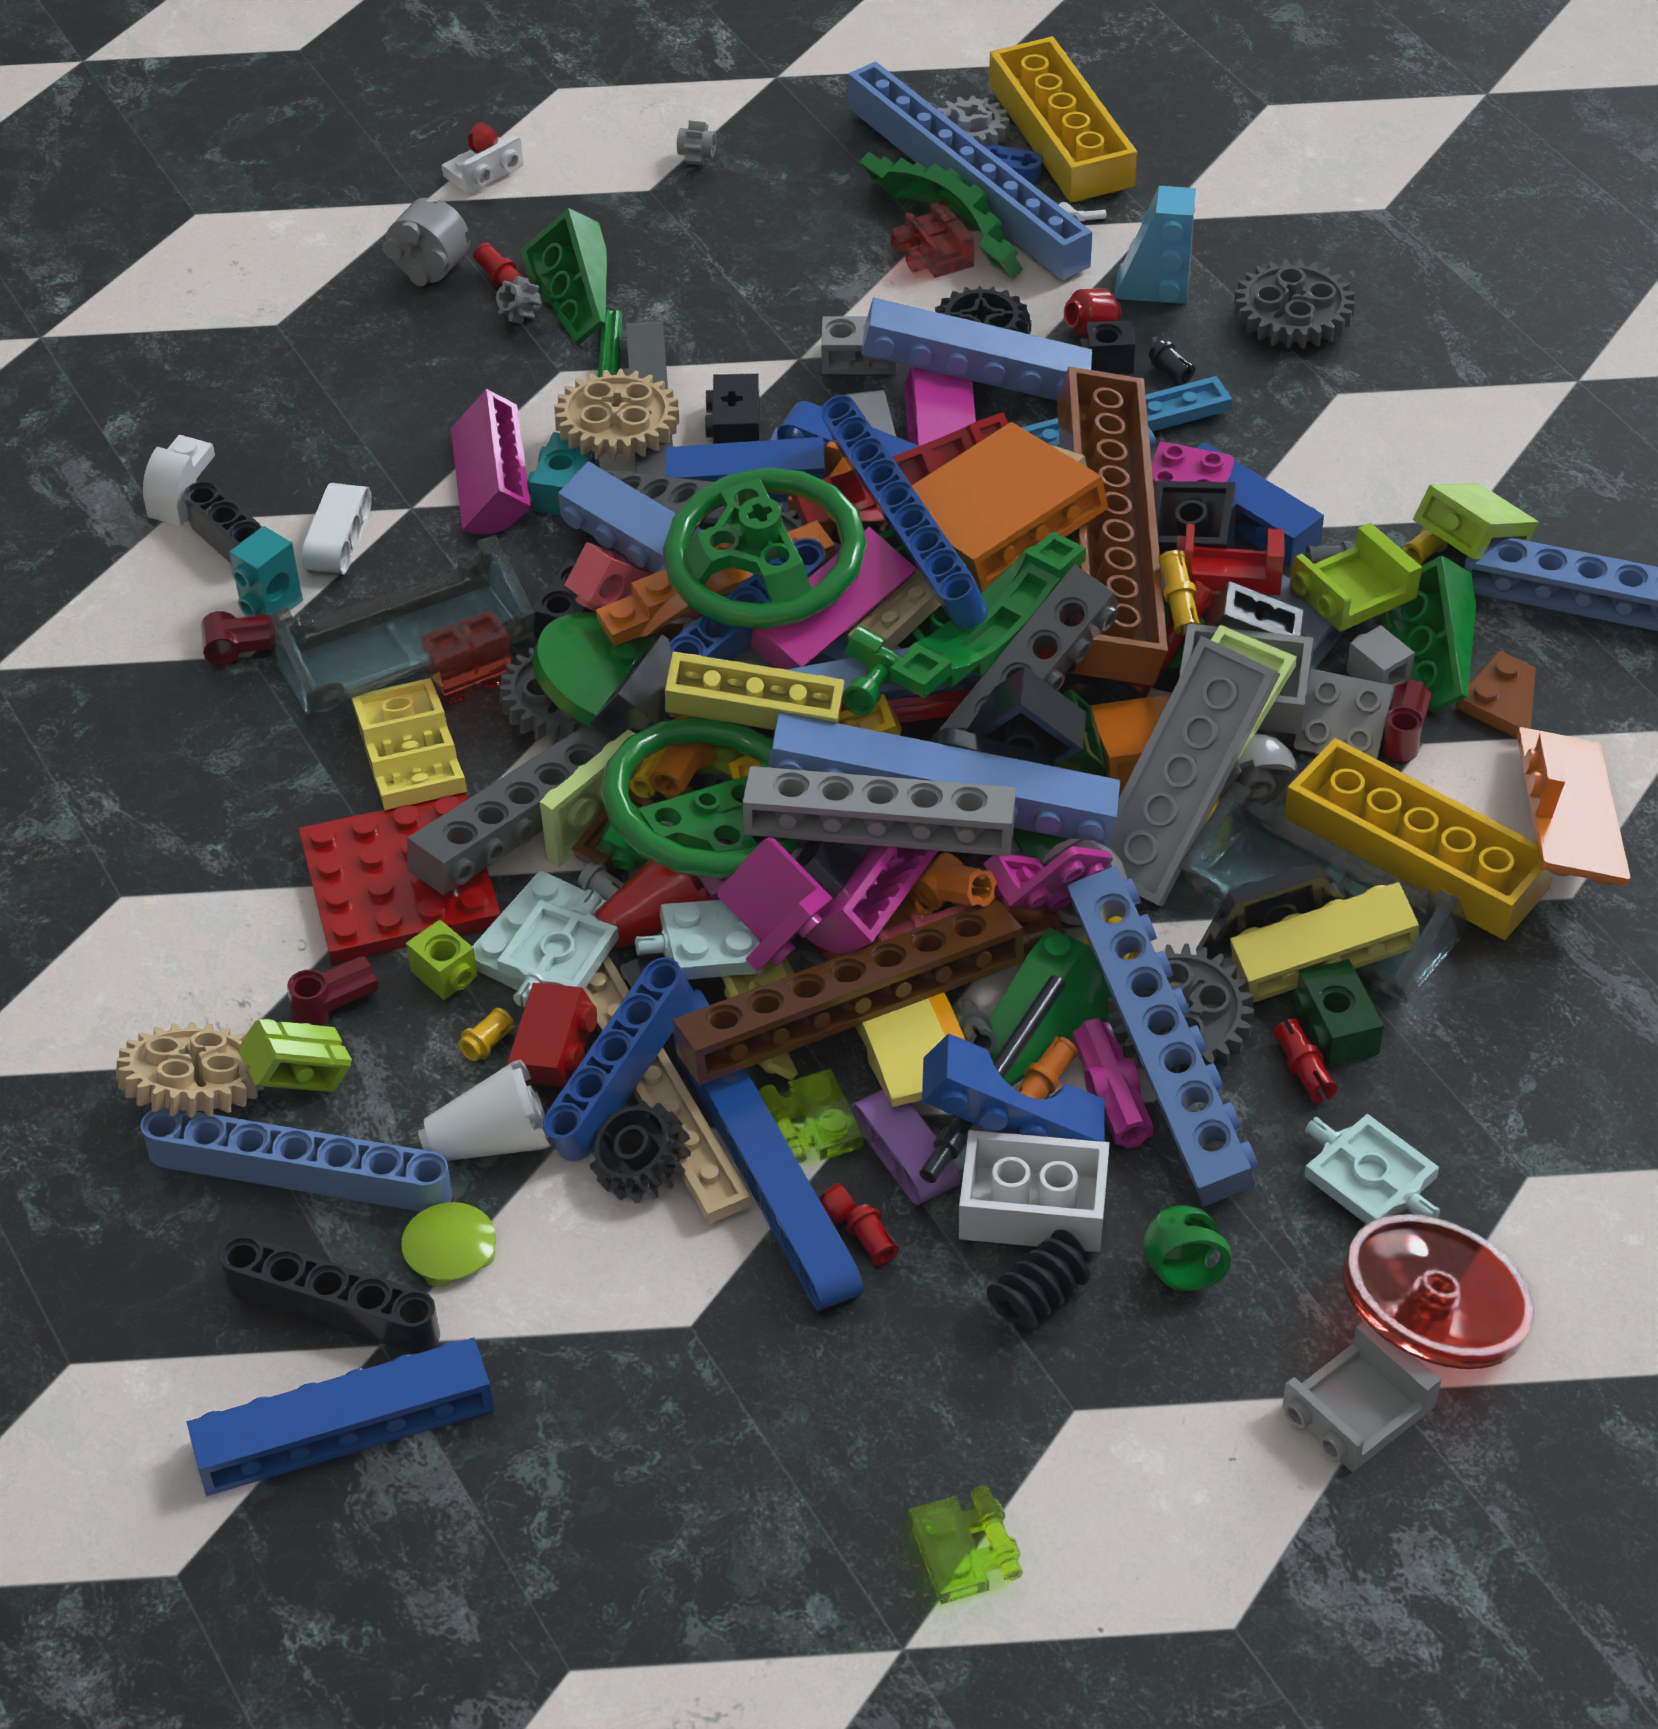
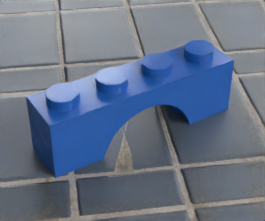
[922,1033,1104,1142]

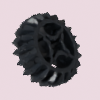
[935,285,1032,334]

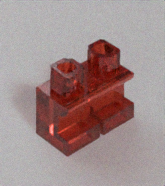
[890,200,974,278]
[421,609,511,703]

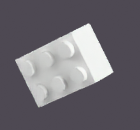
[959,1130,1109,1252]

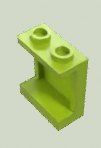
[1412,483,1539,560]
[1290,523,1422,632]

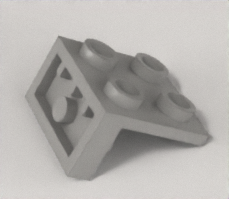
[1294,669,1394,759]

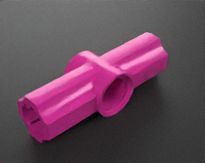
[1072,1018,1153,1149]

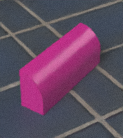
[904,366,976,446]
[451,389,531,534]
[750,527,917,670]
[806,845,938,953]

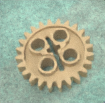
[554,369,680,461]
[116,1022,264,1118]

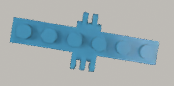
[1021,376,1232,448]

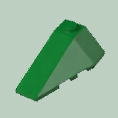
[520,208,607,344]
[1381,555,1476,713]
[985,927,1112,1087]

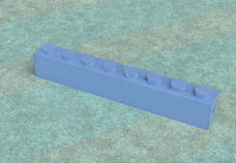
[768,712,1120,846]

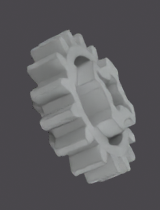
[937,96,1009,146]

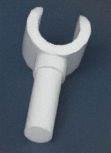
[1058,202,1106,222]

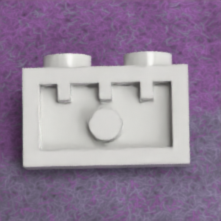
[442,135,524,195]

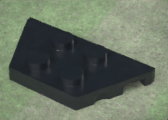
[1196,863,1355,960]

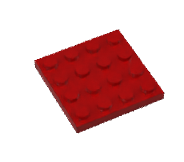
[299,792,501,963]

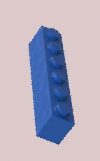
[186,1337,494,1496]

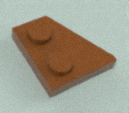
[1456,651,1536,738]

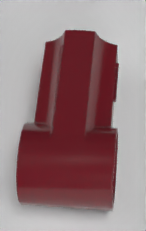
[201,611,284,665]
[1381,679,1432,762]
[287,956,378,1026]

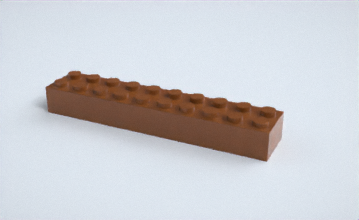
[1057,366,1168,686]

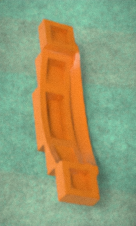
[596,520,836,647]

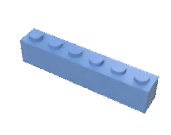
[861,297,1092,401]

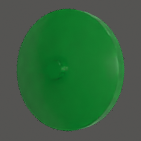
[532,612,659,729]

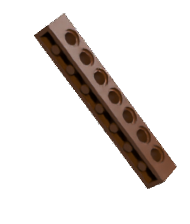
[673,898,1024,1085]

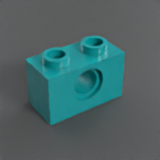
[527,432,600,515]
[229,526,303,618]

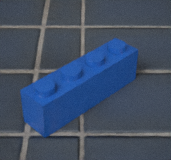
[666,437,826,501]
[1197,442,1324,567]

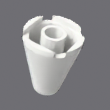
[418,1059,552,1161]

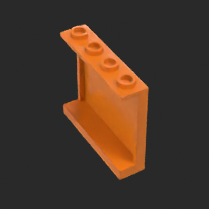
[912,422,1109,592]

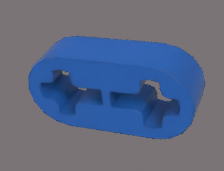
[984,145,1042,183]

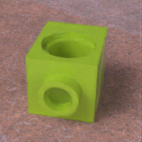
[406,920,478,1000]

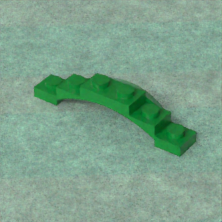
[860,152,1023,280]
[890,531,1086,698]

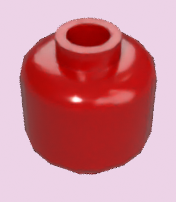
[1064,288,1121,337]

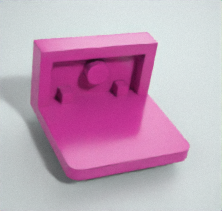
[1151,441,1234,492]
[717,838,833,972]
[983,846,1113,912]

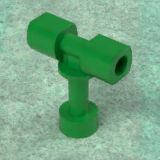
[842,625,909,716]

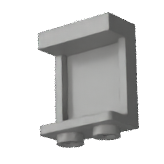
[1282,1317,1441,1473]

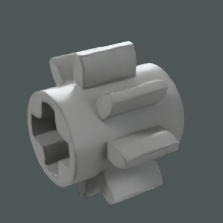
[677,120,716,165]
[496,276,542,324]

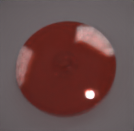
[1342,1214,1534,1369]

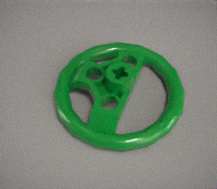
[663,467,867,630]
[601,717,802,879]

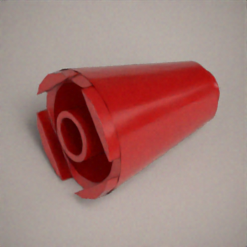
[594,860,712,950]

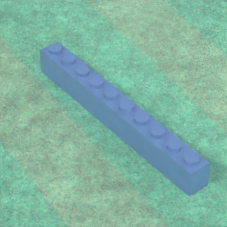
[848,61,1092,281]
[558,461,902,666]

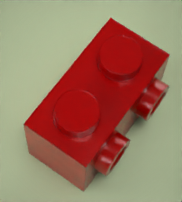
[508,983,597,1087]

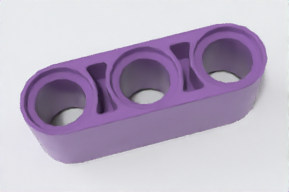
[851,1090,960,1205]

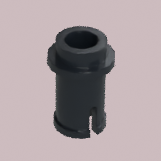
[1148,340,1196,385]

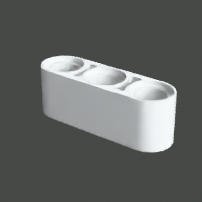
[302,483,372,575]

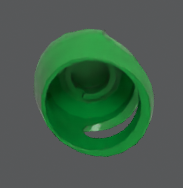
[1142,1205,1232,1291]

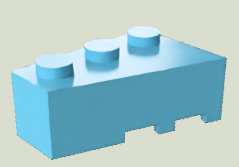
[1114,186,1196,304]

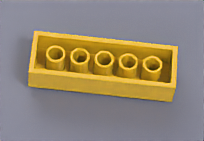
[989,36,1137,203]
[1283,738,1553,941]

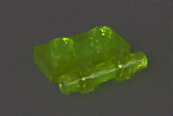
[759,1069,864,1164]
[908,1485,1023,1604]

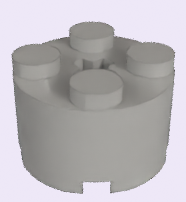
[383,198,470,286]

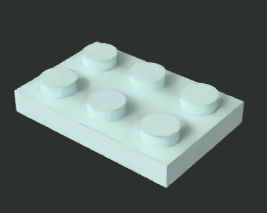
[472,870,606,991]

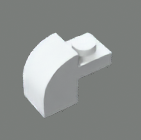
[143,435,215,527]

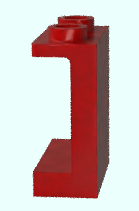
[1177,524,1284,596]

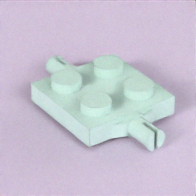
[497,889,619,1008]
[635,900,764,979]
[1304,1114,1440,1231]

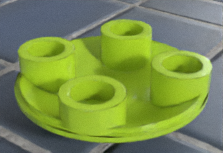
[401,1202,496,1287]

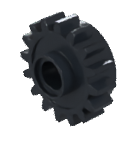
[589,1101,691,1203]

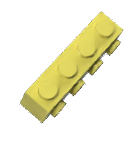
[665,651,845,730]
[1230,882,1419,1003]

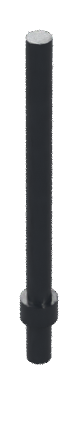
[919,975,1065,1183]

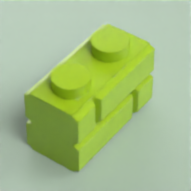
[239,1019,352,1092]

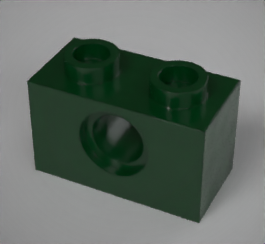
[1292,959,1384,1066]

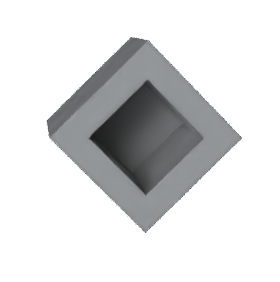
[1346,625,1415,691]

